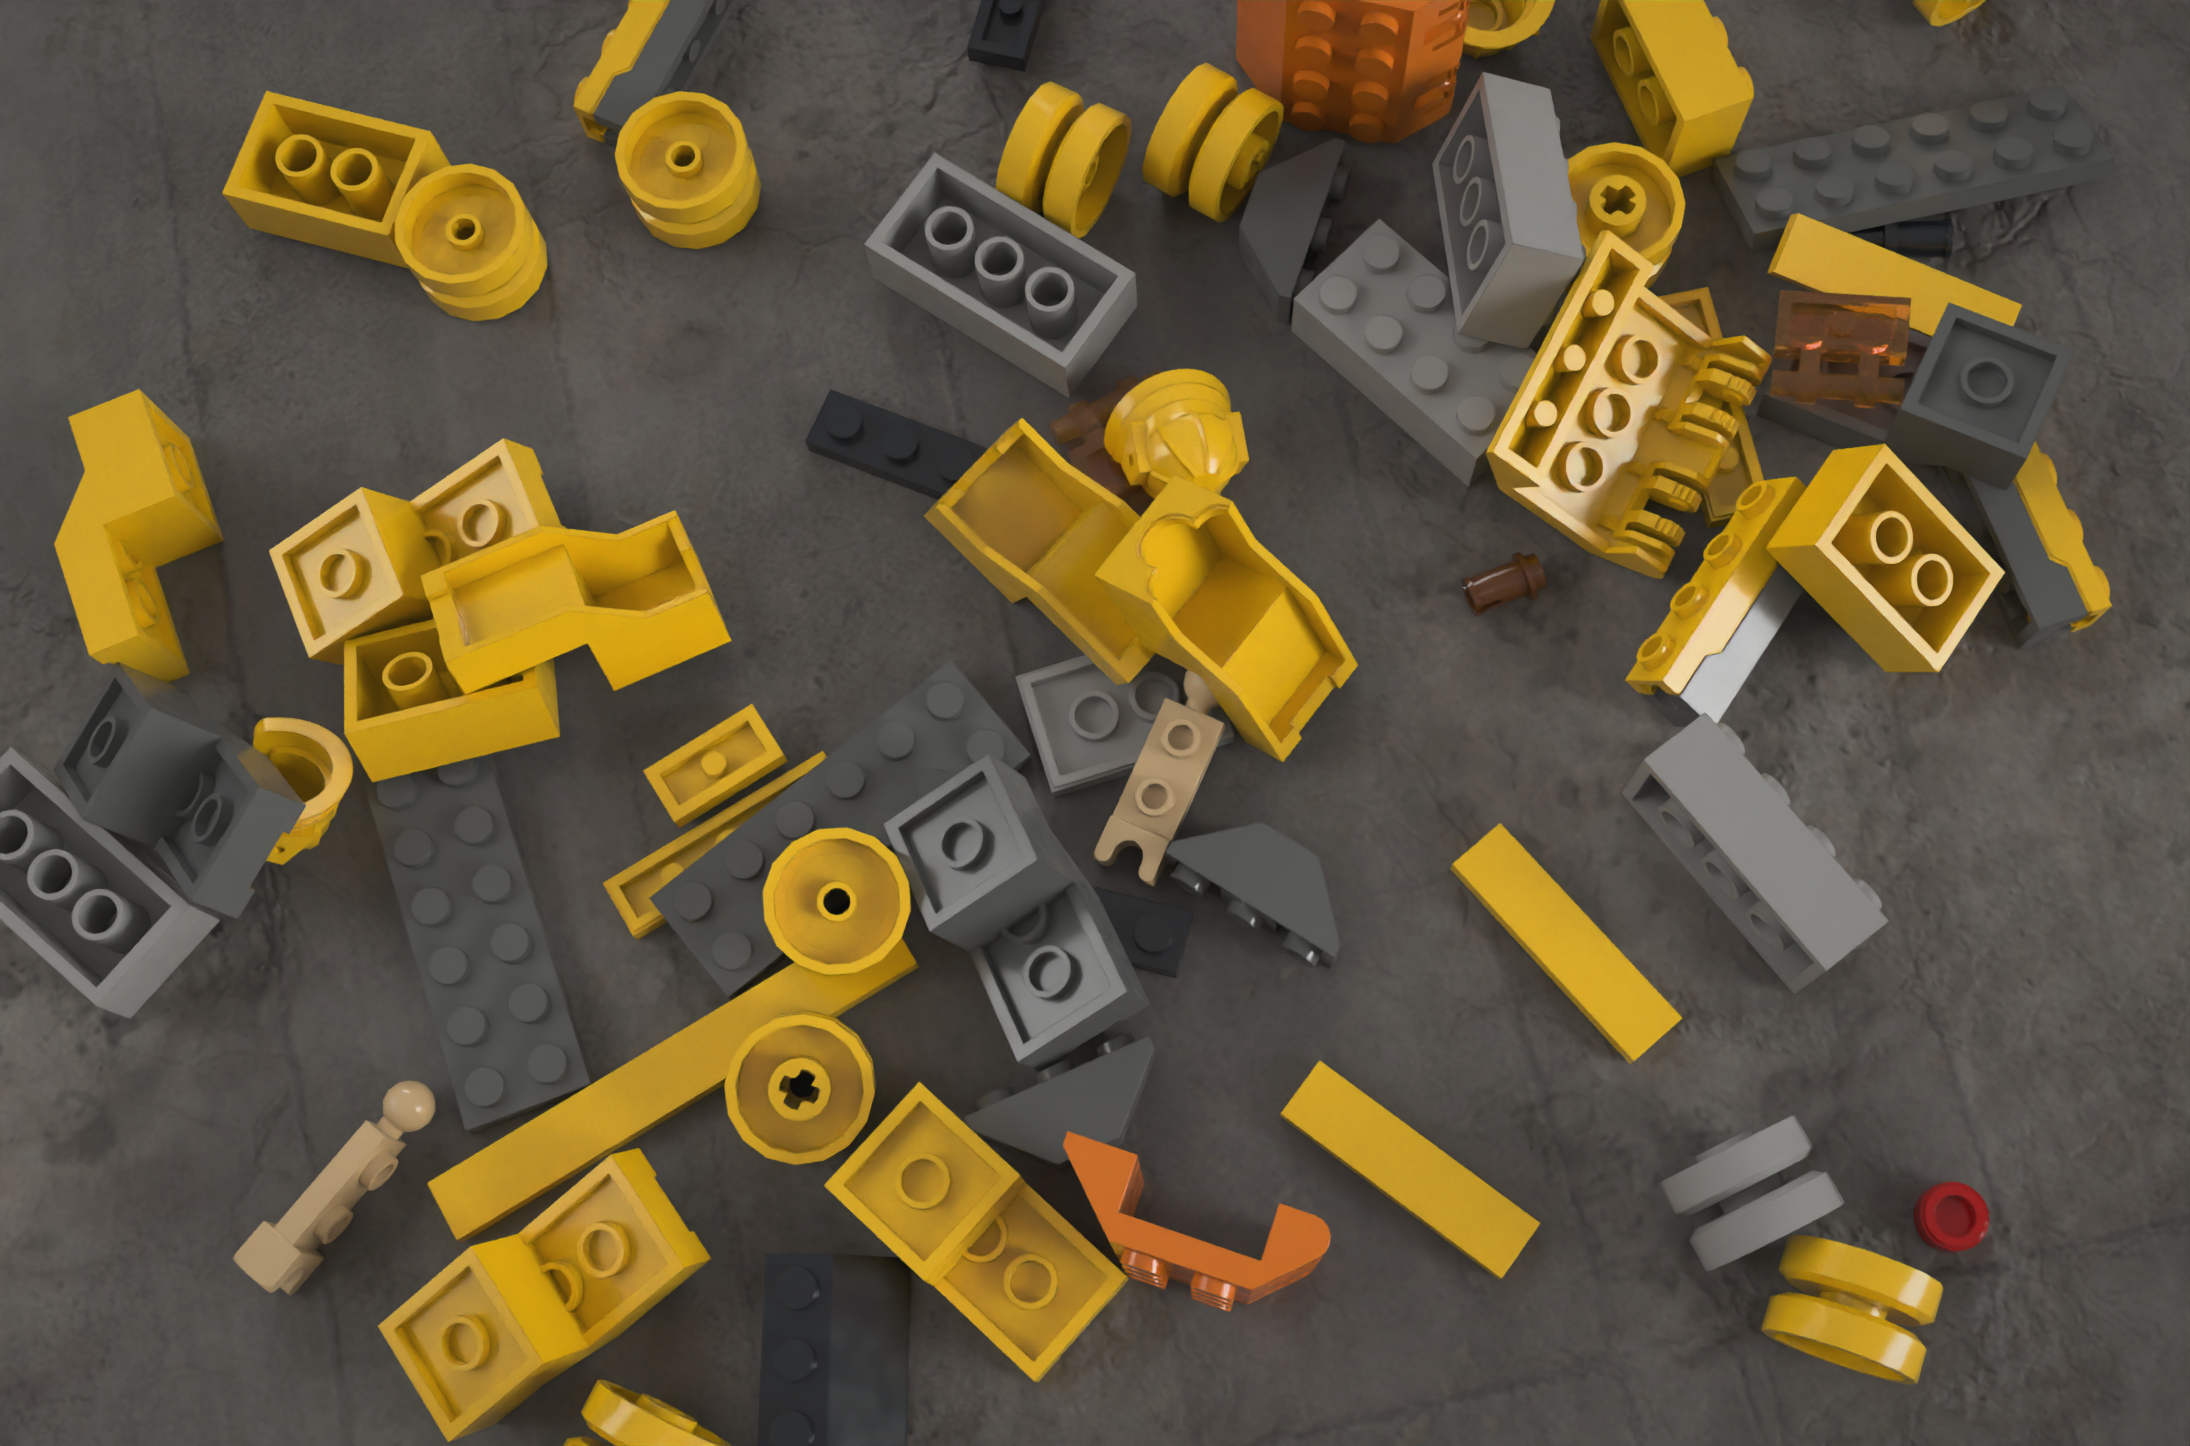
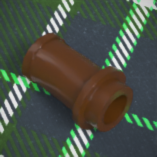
[1461,552,1547,617]

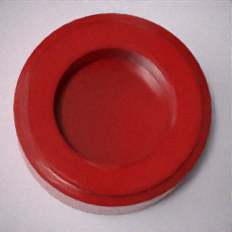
[1913,1182,1990,1253]

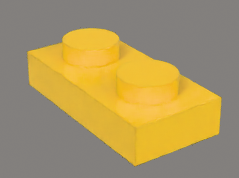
[643,704,788,829]

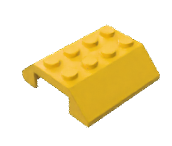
[1486,230,1772,579]

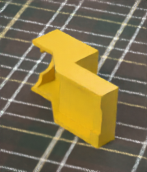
[54,389,224,683]
[924,418,1156,685]
[269,438,566,665]
[1094,475,1358,762]
[420,510,732,695]
[824,1082,1129,1383]
[378,1148,712,1442]

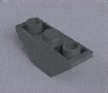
[1239,138,1352,325]
[1165,822,1341,969]
[964,1033,1156,1171]

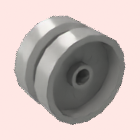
[1658,1115,1844,1272]

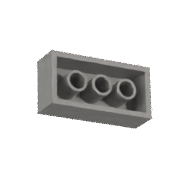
[1432,72,1586,349]
[864,153,1137,398]
[1291,218,1537,487]
[1622,712,1889,995]
[0,747,220,1019]

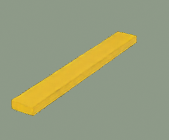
[427,938,919,1242]

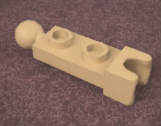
[1093,670,1225,887]
[233,1080,435,1296]

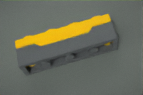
[573,0,738,148]
[1936,441,2112,649]
[1625,477,1807,727]

